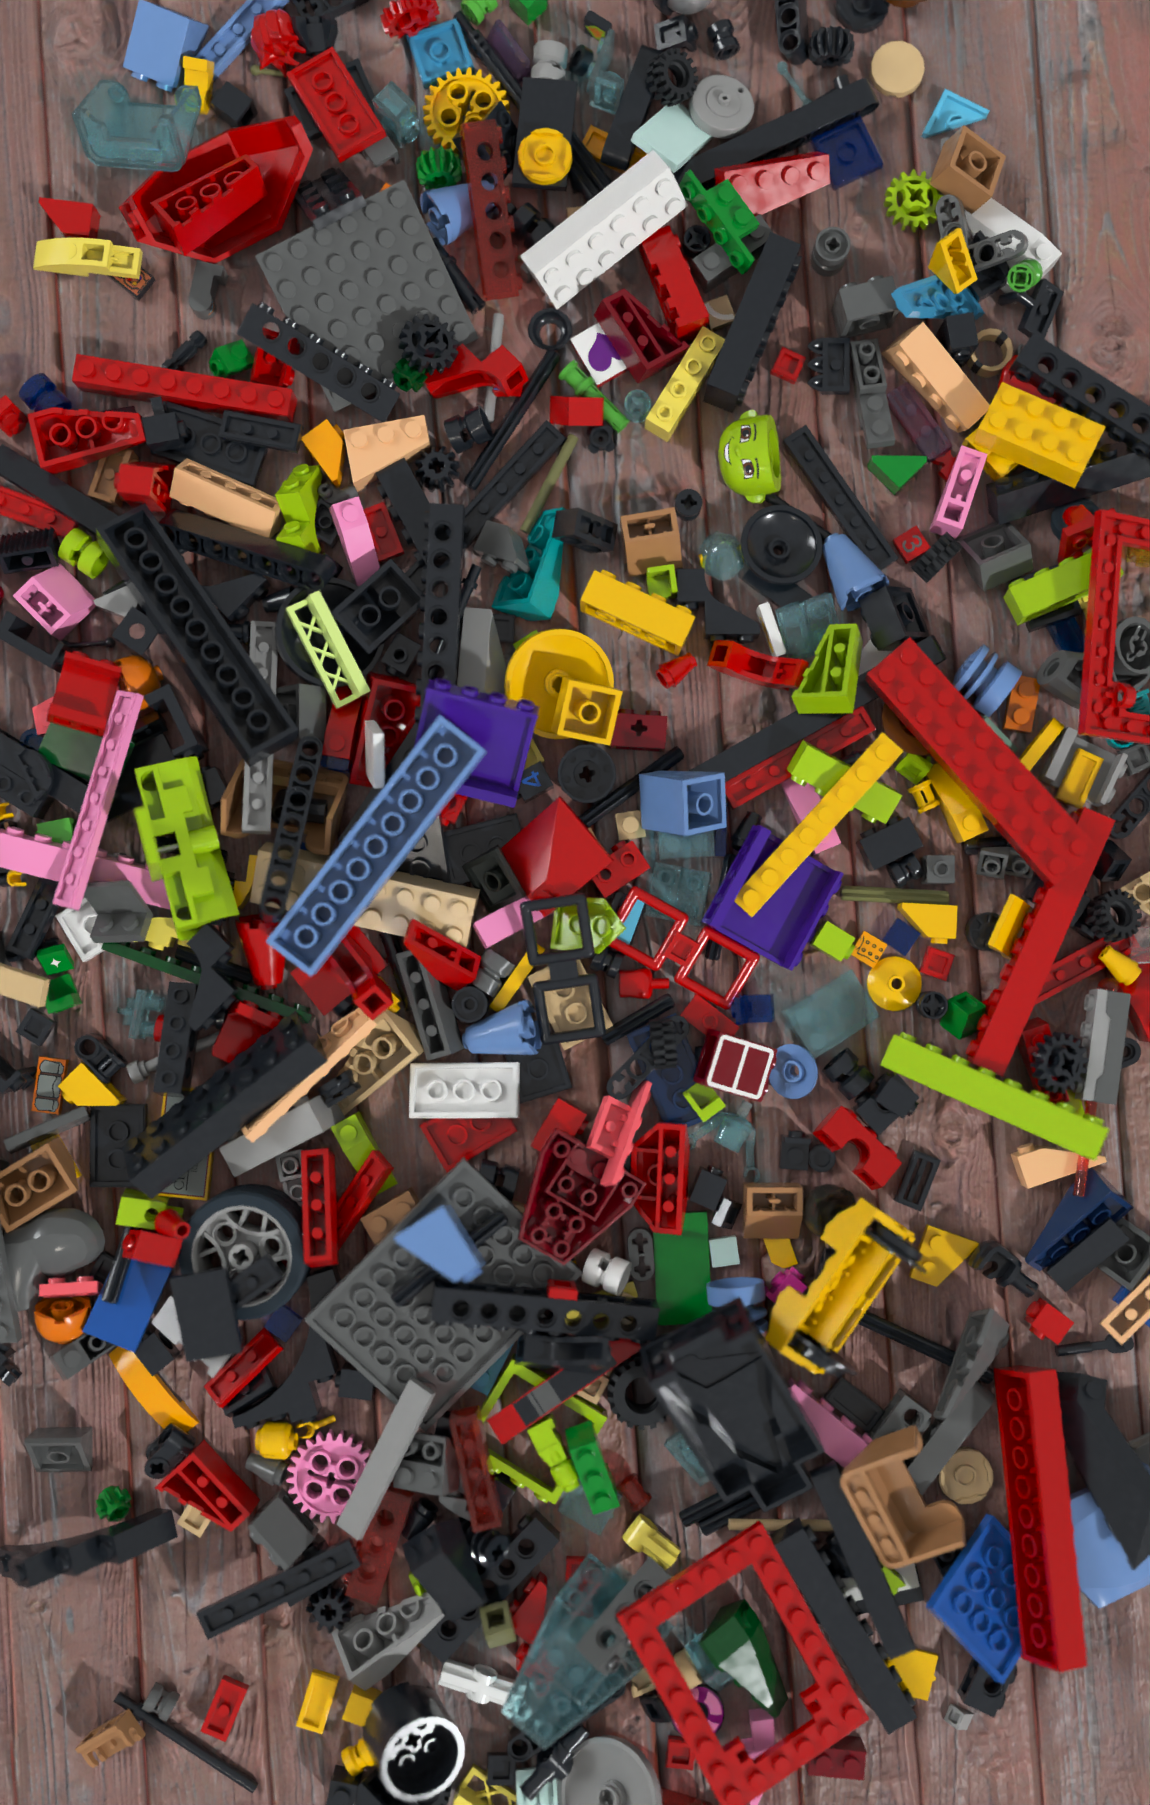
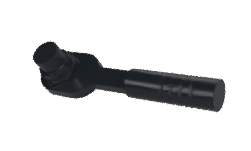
[1055,1334,1134,1357]

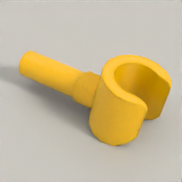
[295,1415,336,1439]

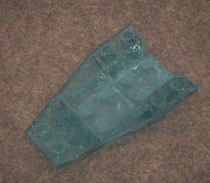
[501,1552,674,1750]

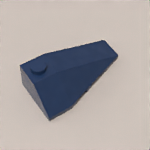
[1025,1167,1134,1271]

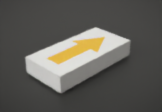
[756,602,786,658]

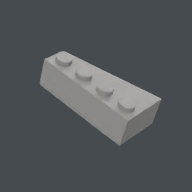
[219,1094,345,1177]

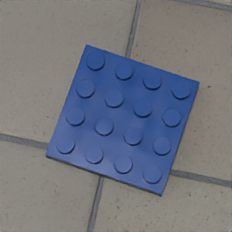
[925,1514,1022,1684]

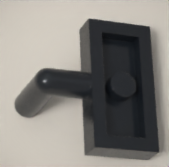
[998,278,1064,339]

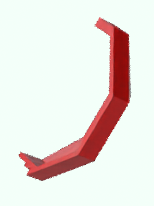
[119,115,313,264]

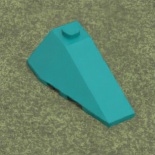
[491,507,565,621]

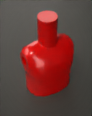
[619,968,669,999]

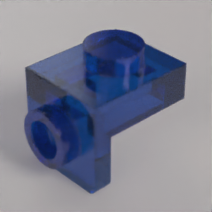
[731,994,775,1025]

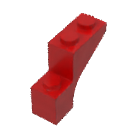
[423,343,529,399]
[328,934,394,1021]
[509,1571,560,1690]

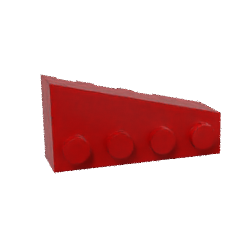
[151,154,268,256]
[638,225,710,343]

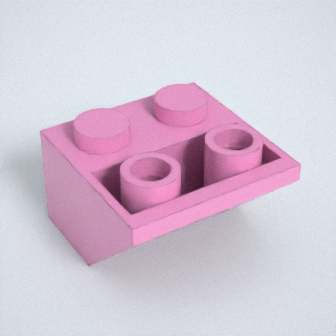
[13,564,96,641]

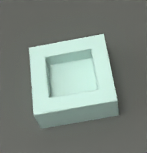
[708,1235,740,1268]

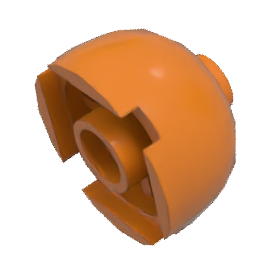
[113,655,164,711]
[34,1296,91,1345]

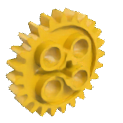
[423,67,510,154]

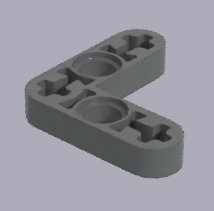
[936,194,1028,273]

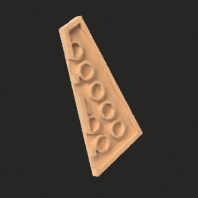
[241,1008,377,1143]

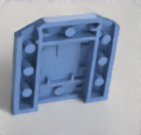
[1070,1462,1150,1609]

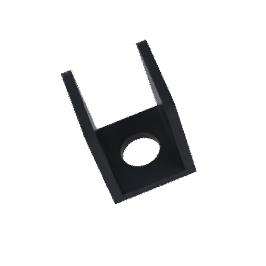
[112,606,159,664]

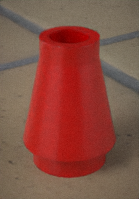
[655,652,697,689]
[154,1209,190,1239]

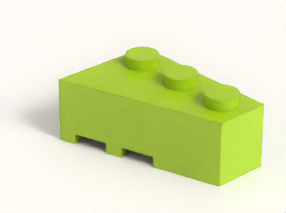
[791,624,863,714]

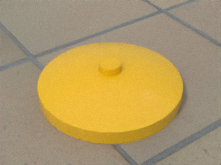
[504,628,614,739]

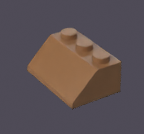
[0,1137,79,1233]

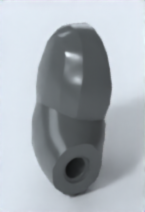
[1036,616,1150,710]
[2,1208,105,1312]

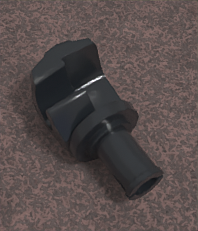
[968,1239,1038,1298]

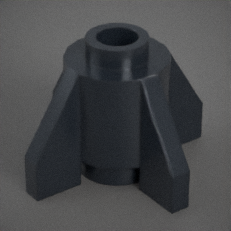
[292,12,338,58]

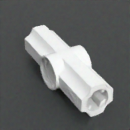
[438,1659,525,1710]

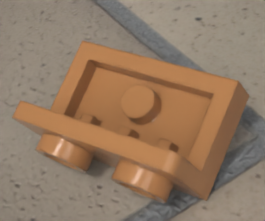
[88,449,139,508]

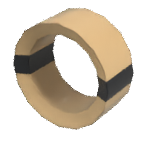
[967,328,1013,377]

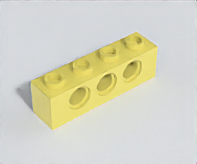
[645,326,725,442]

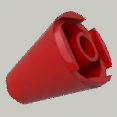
[235,913,286,990]

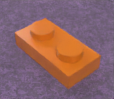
[1002,676,1040,734]

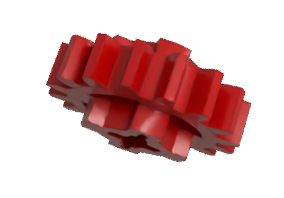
[380,0,439,39]

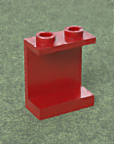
[47,651,122,737]

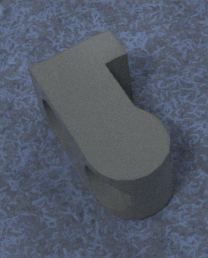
[188,260,228,320]

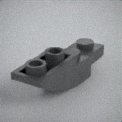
[850,338,895,449]

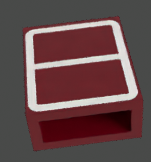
[693,1028,778,1102]

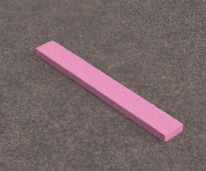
[52,690,144,911]

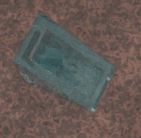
[685,1629,733,1693]

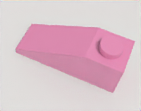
[929,445,988,539]
[329,496,380,587]
[780,778,841,856]

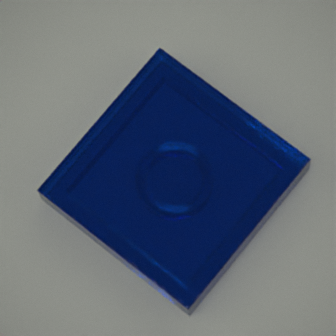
[811,116,884,190]

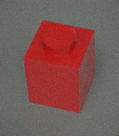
[1024,1297,1074,1345]

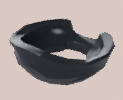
[528,308,573,351]

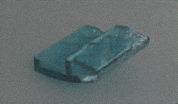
[775,593,839,659]
[645,862,712,927]

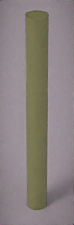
[520,434,578,535]

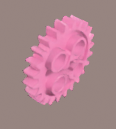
[286,1429,371,1524]

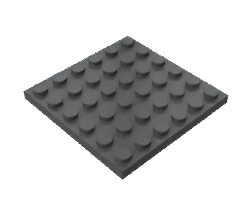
[255,180,479,412]

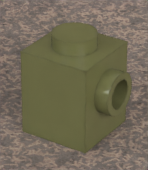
[479,1600,517,1649]

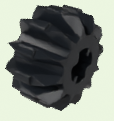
[808,25,855,68]
[414,445,461,493]
[306,1582,354,1634]

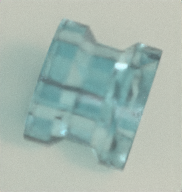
[624,390,651,423]

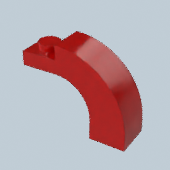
[707,640,809,691]

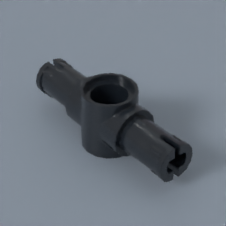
[520,1723,590,1801]

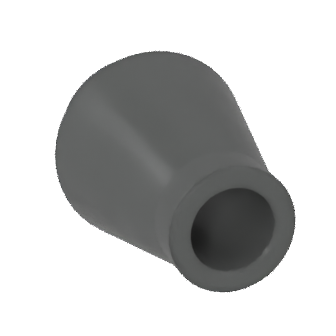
[245,1453,289,1486]

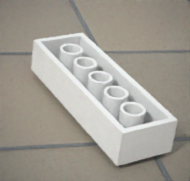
[520,150,688,309]

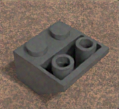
[393,1432,460,1496]
[247,1488,319,1571]

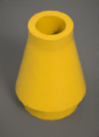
[1098,946,1141,986]

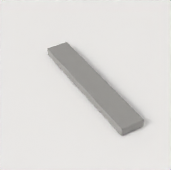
[336,1378,436,1541]

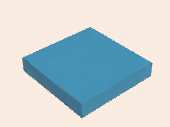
[406,18,475,89]

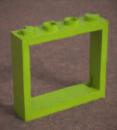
[460,1353,608,1504]

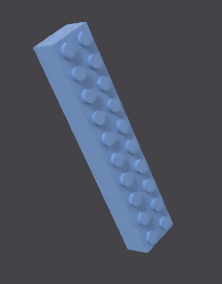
[266,715,488,976]

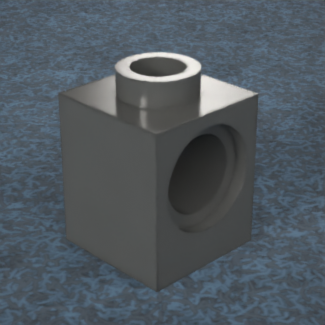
[921,855,955,884]

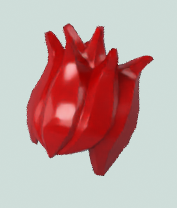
[251,8,306,78]

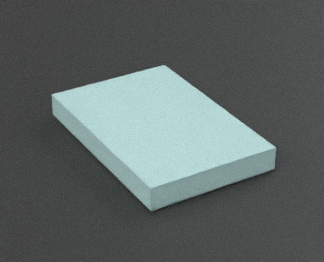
[631,103,714,173]

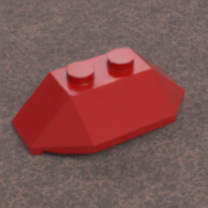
[631,1122,690,1235]

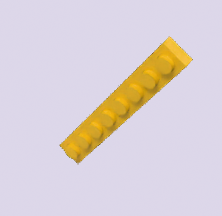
[734,732,903,917]

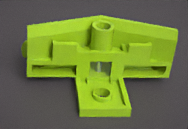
[135,756,239,940]

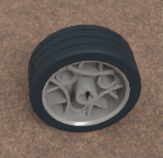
[178,1184,311,1321]

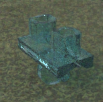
[116,989,165,1039]

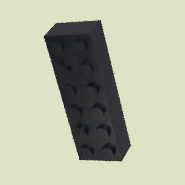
[703,232,803,414]

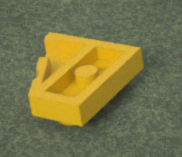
[909,1224,979,1287]

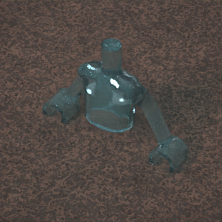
[688,1100,760,1183]

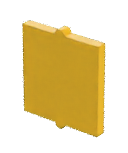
[886,1649,938,1701]

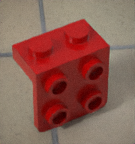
[211,1000,284,1063]

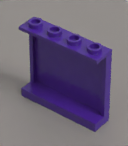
[414,678,539,808]
[701,825,844,971]

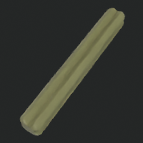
[840,885,950,905]

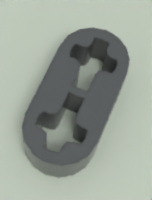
[627,1227,655,1281]

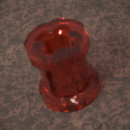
[616,1473,652,1512]

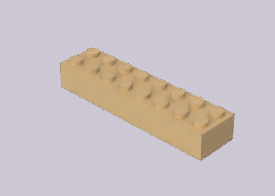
[250,842,480,948]

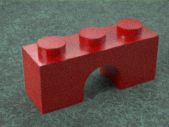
[812,1105,902,1190]

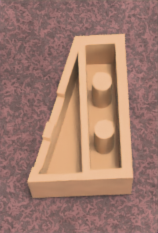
[343,415,431,492]

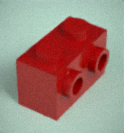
[591,840,651,899]

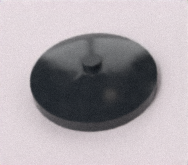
[274,578,385,688]

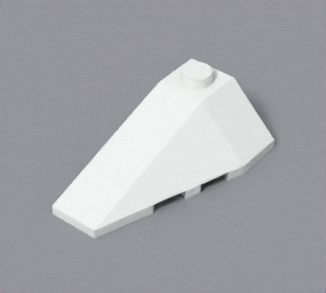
[964,198,1062,304]

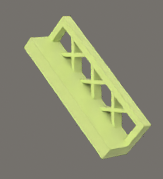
[285,591,370,709]

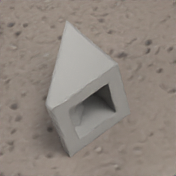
[944,1704,974,1730]

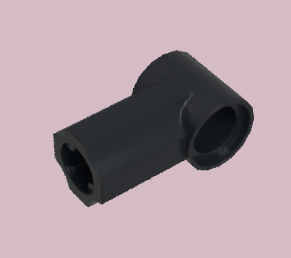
[271,789,328,824]

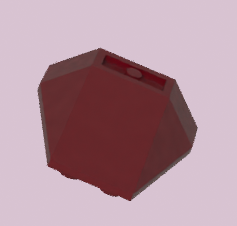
[517,1128,646,1265]

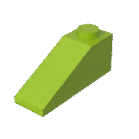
[330,1111,398,1195]

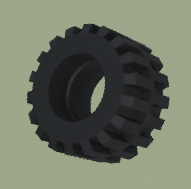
[607,1352,668,1430]

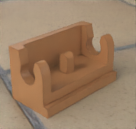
[75,1709,146,1768]

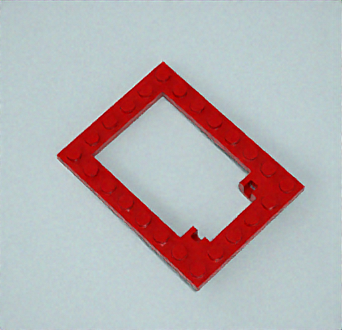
[1078,509,1150,745]
[615,1521,869,1805]

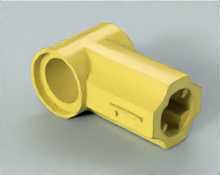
[622,1513,680,1570]

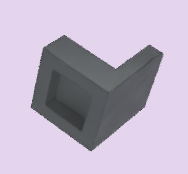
[361,134,400,167]

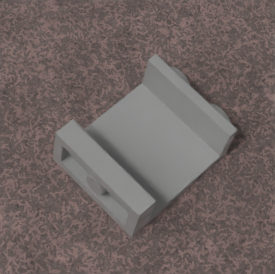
[1038,727,1128,807]

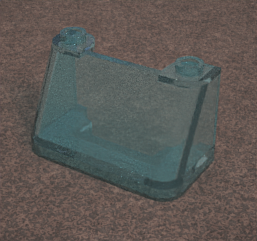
[71,80,202,172]

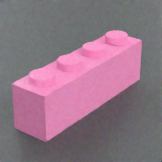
[787,1378,873,1468]

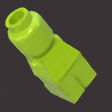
[527,1413,580,1493]

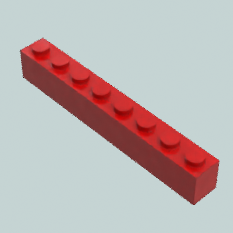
[72,354,297,423]

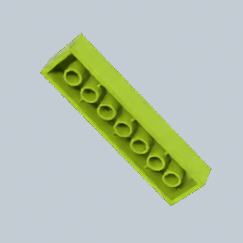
[880,1032,1109,1161]

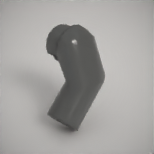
[318,483,359,505]

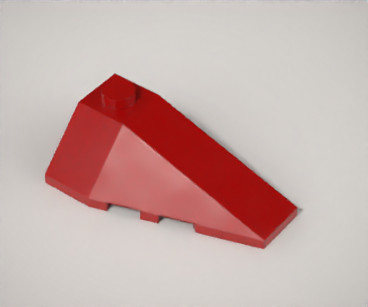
[27,407,146,475]
[349,671,421,788]

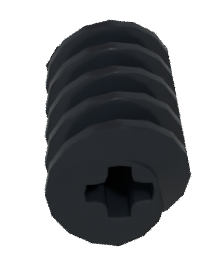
[457,1516,510,1569]

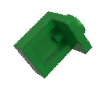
[209,339,254,379]

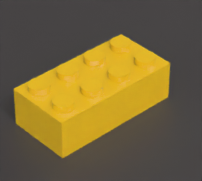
[973,382,1105,488]
[580,570,695,656]

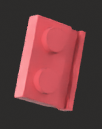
[39,1276,103,1299]

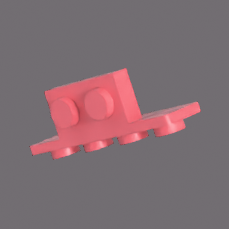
[586,1080,652,1186]

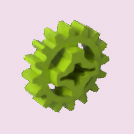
[883,169,944,233]

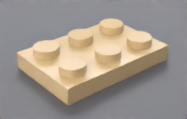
[527,959,613,1050]

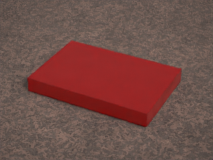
[290,926,389,1016]
[419,1118,518,1173]

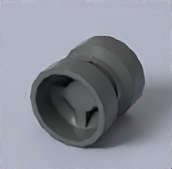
[142,1682,181,1722]

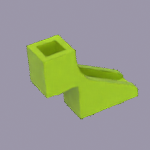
[275,464,322,554]

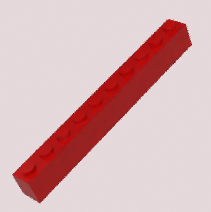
[966,807,1116,1076]

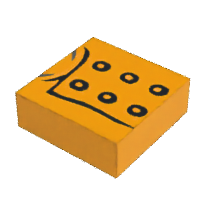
[851,931,887,968]

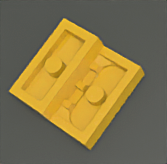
[988,893,1033,960]

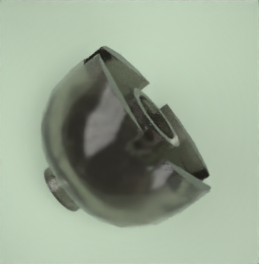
[802,1183,856,1238]

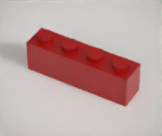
[301,1148,339,1268]

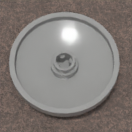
[557,1735,662,1805]

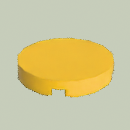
[517,128,572,185]

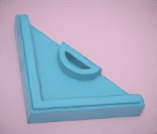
[921,89,990,138]

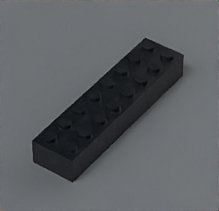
[122,1011,328,1199]

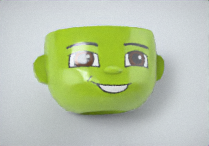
[718,410,781,504]

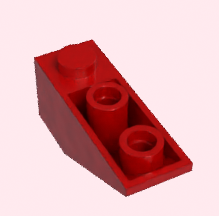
[1018,1017,1070,1105]

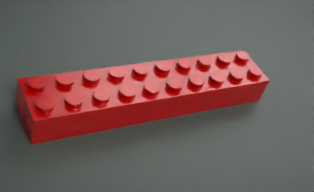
[865,637,1099,889]
[993,1365,1087,1673]

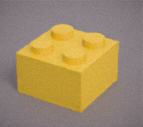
[551,677,623,746]

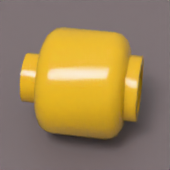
[255,1421,299,1460]

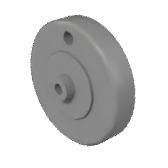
[689,75,754,138]

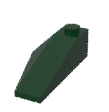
[698,1598,788,1718]

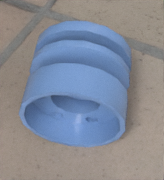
[952,644,1022,717]
[706,1277,768,1333]

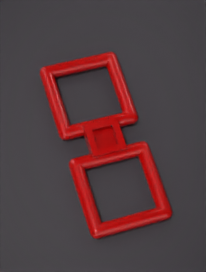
[608,886,760,1010]

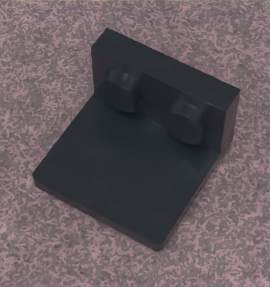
[452,101,518,184]

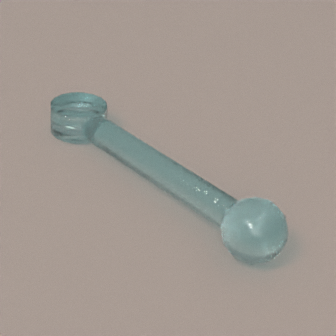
[777,61,812,106]

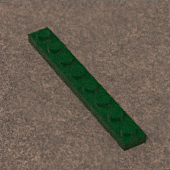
[101,942,315,1026]

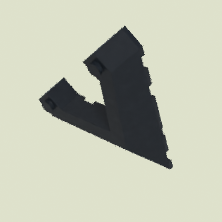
[1056,1371,1150,1570]

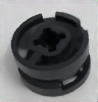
[965,912,1000,951]
[317,1069,362,1108]

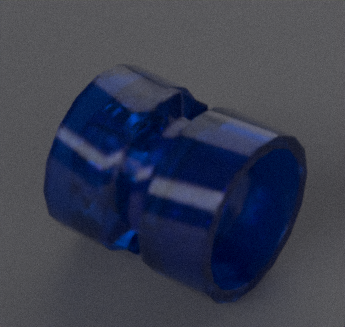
[19,373,72,412]

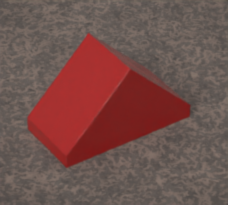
[550,396,604,426]

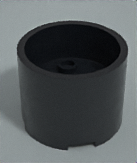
[362,1682,464,1801]

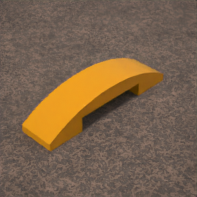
[109,1346,200,1432]

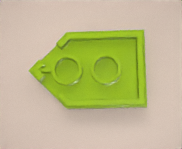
[550,897,626,954]

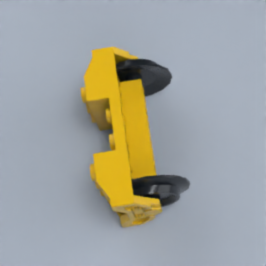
[764,1198,927,1378]

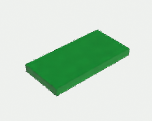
[653,1211,712,1325]

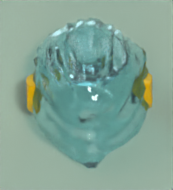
[698,531,744,581]

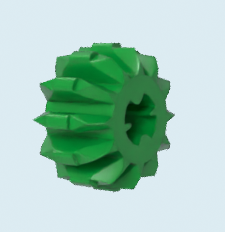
[416,145,462,190]

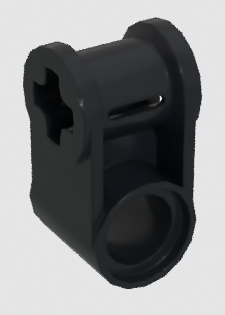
[74,1033,128,1084]
[144,1423,196,1479]

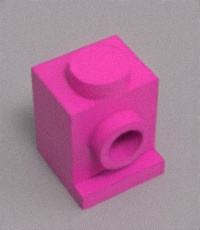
[765,1266,807,1304]

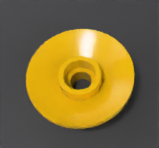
[867,956,922,1011]

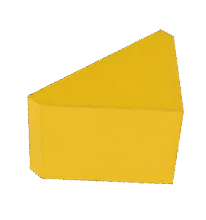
[928,228,977,294]

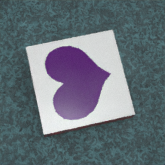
[570,323,628,388]

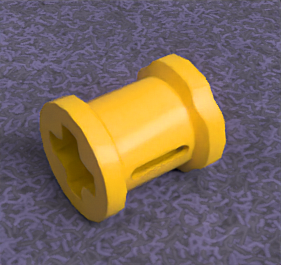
[907,779,941,814]

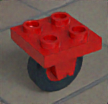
[1050,498,1116,563]

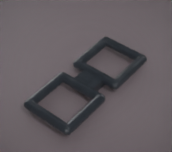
[520,893,606,1045]

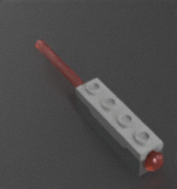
[1073,978,1131,1197]

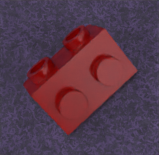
[250,327,300,388]

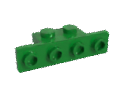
[679,170,760,275]

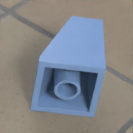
[123,0,209,92]
[639,771,727,836]
[394,1205,486,1283]

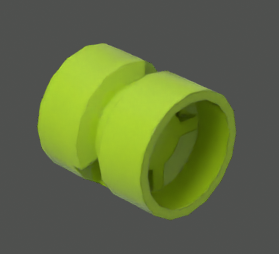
[58,528,110,579]

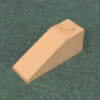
[1011,1143,1107,1189]

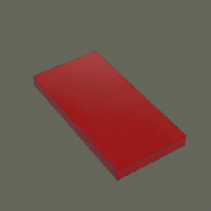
[286,46,387,163]

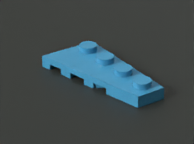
[891,275,985,320]

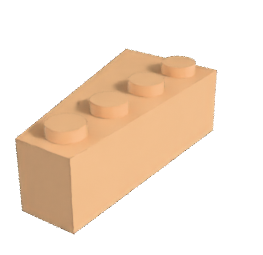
[881,322,990,433]

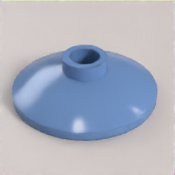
[769,1044,818,1099]

